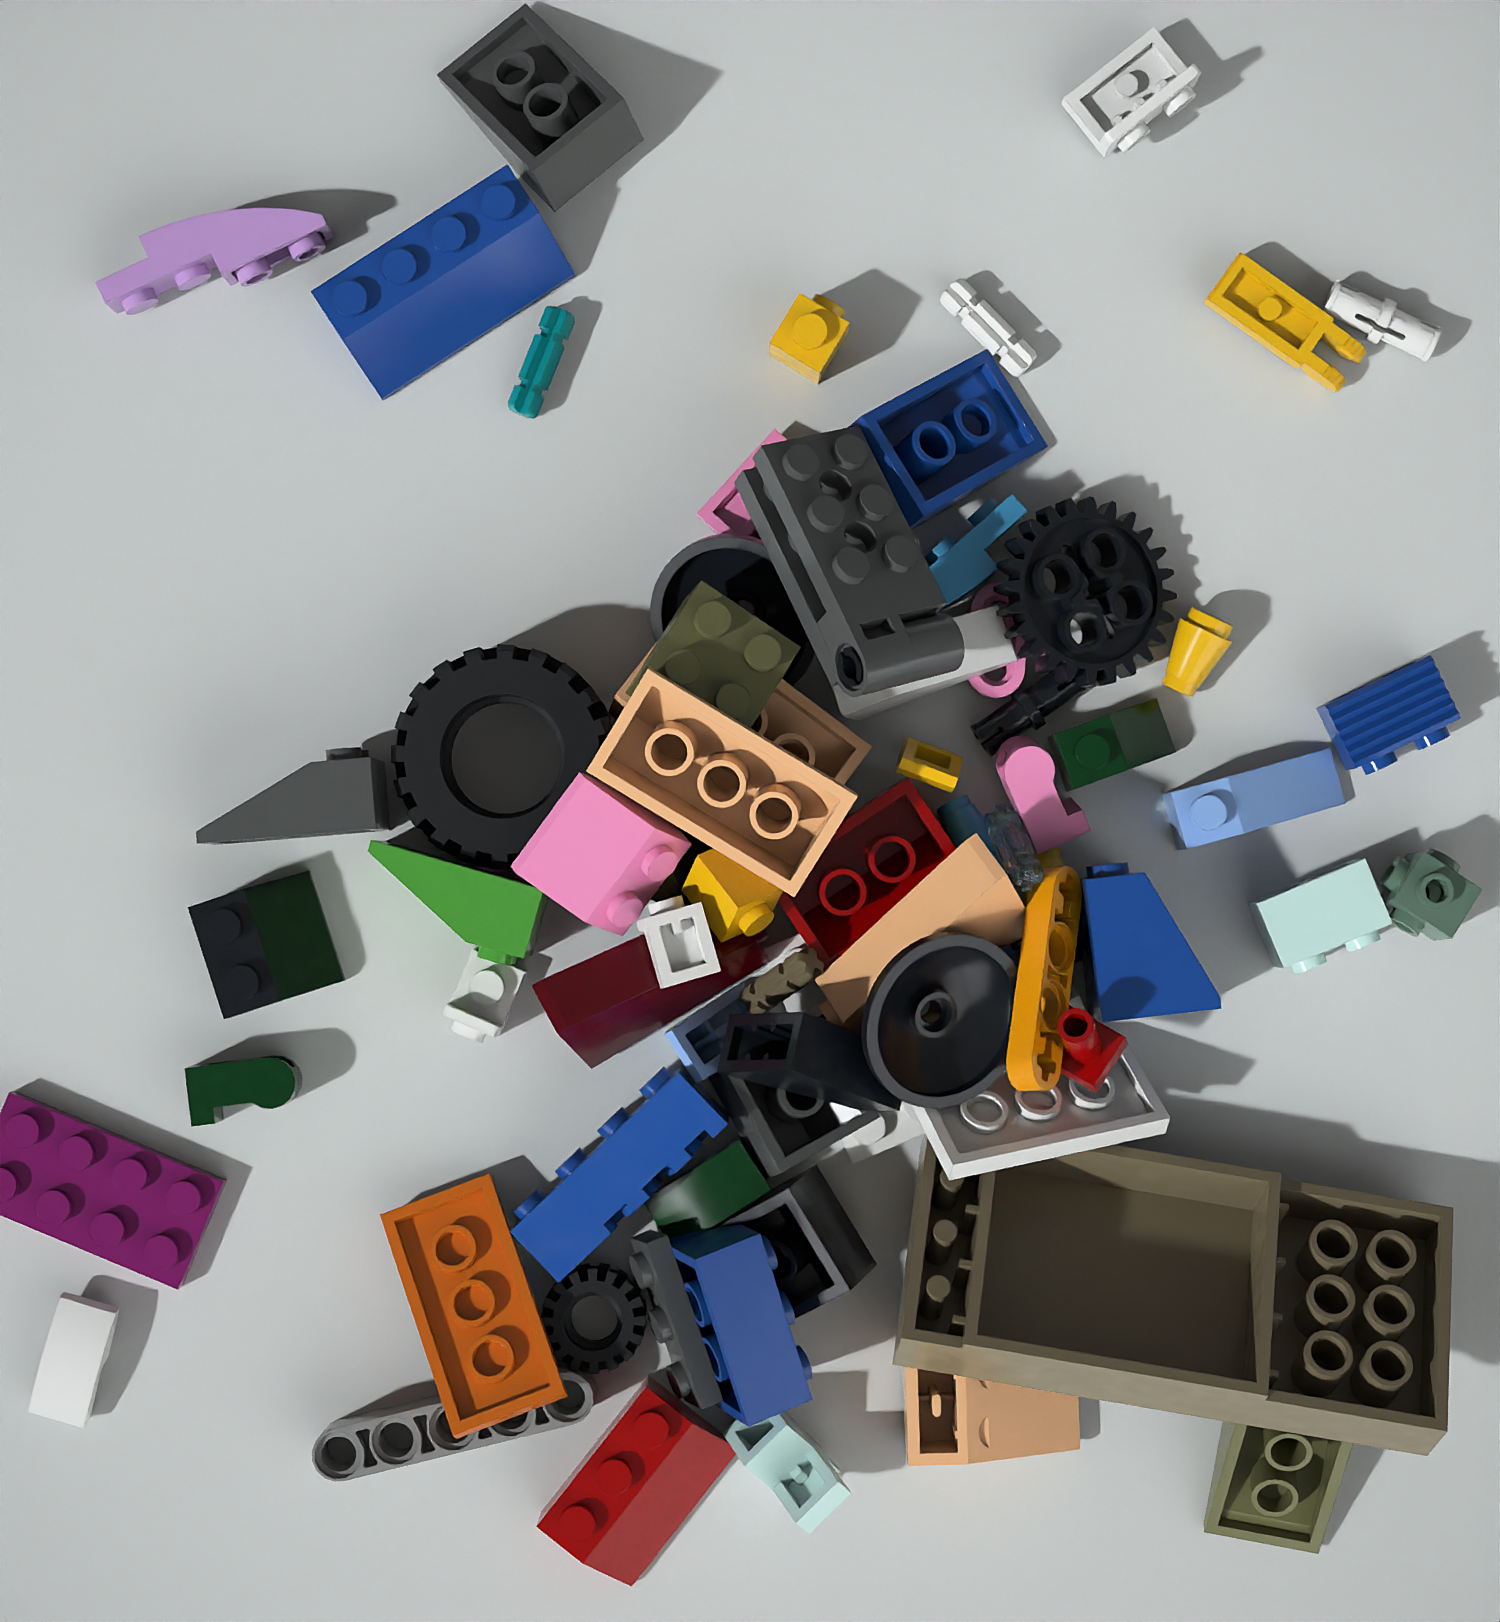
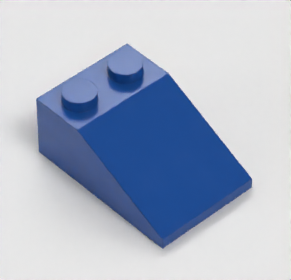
[849,349,1048,530]

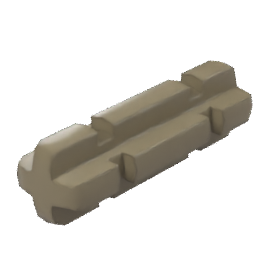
[740,947,824,1014]

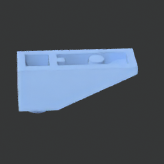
[1162,748,1346,850]

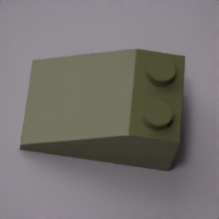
[1203,1421,1353,1554]

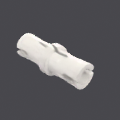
[1321,279,1442,362]

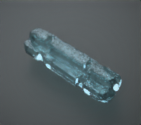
[984,803,1044,892]

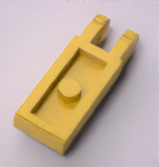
[1203,252,1367,392]

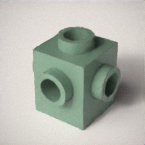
[1380,849,1483,941]

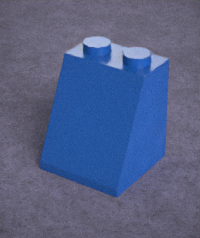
[1078,862,1222,1022]

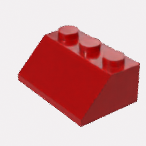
[778,777,956,971]
[536,1375,736,1587]

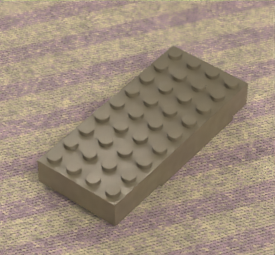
[892,1133,1454,1456]

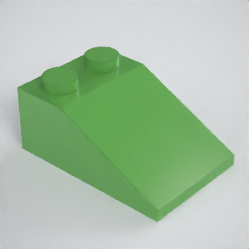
[368,840,549,966]

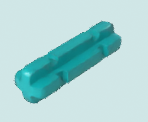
[508,306,575,419]

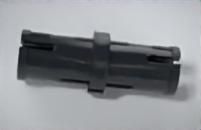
[970,669,1086,757]

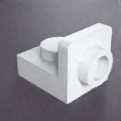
[636,895,721,989]
[442,949,527,1043]

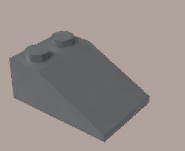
[437,3,644,212]
[196,747,390,845]

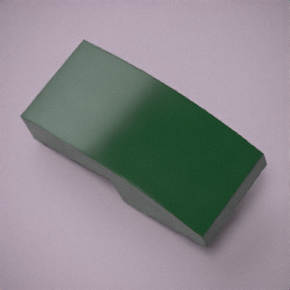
[644,1138,771,1237]

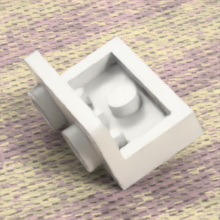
[1061,27,1202,157]

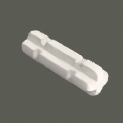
[940,278,1037,377]

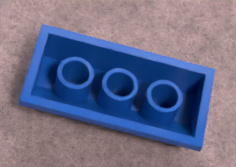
[311,164,575,400]

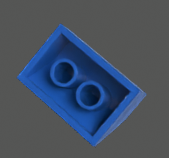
[668,1224,813,1427]

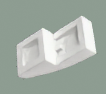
[28,1292,119,1429]

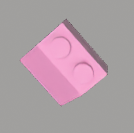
[510,772,692,936]

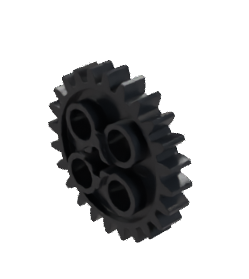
[993,497,1177,688]

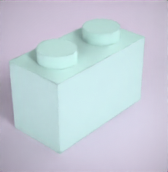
[1248,858,1393,974]

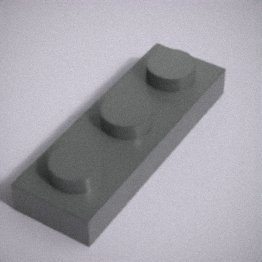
[629,1229,723,1409]

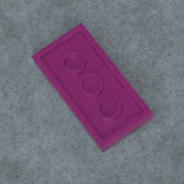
[0,1091,227,1290]

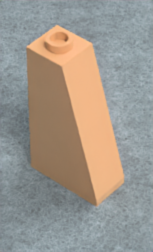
[815,833,1026,1034]

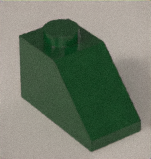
[1047,698,1176,792]

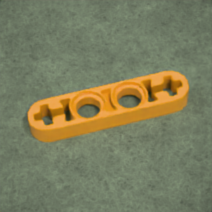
[1006,865,1082,1091]

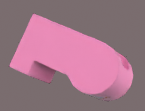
[995,735,1091,854]

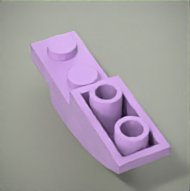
[95,207,335,315]

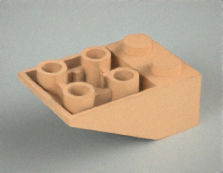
[903,1366,1080,1466]

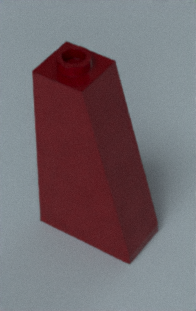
[532,926,771,1069]

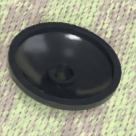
[650,534,816,686]
[861,931,1018,1109]

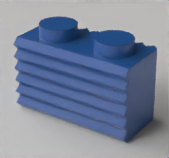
[1316,655,1461,775]

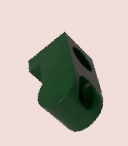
[184,1055,302,1127]

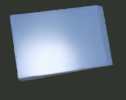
[665,982,747,1084]

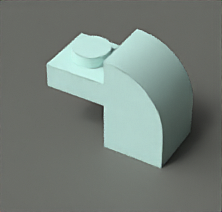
[722,1412,851,1535]

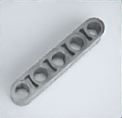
[312,1363,597,1482]

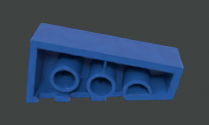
[510,1065,729,1283]

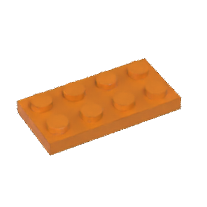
[380,1173,568,1439]

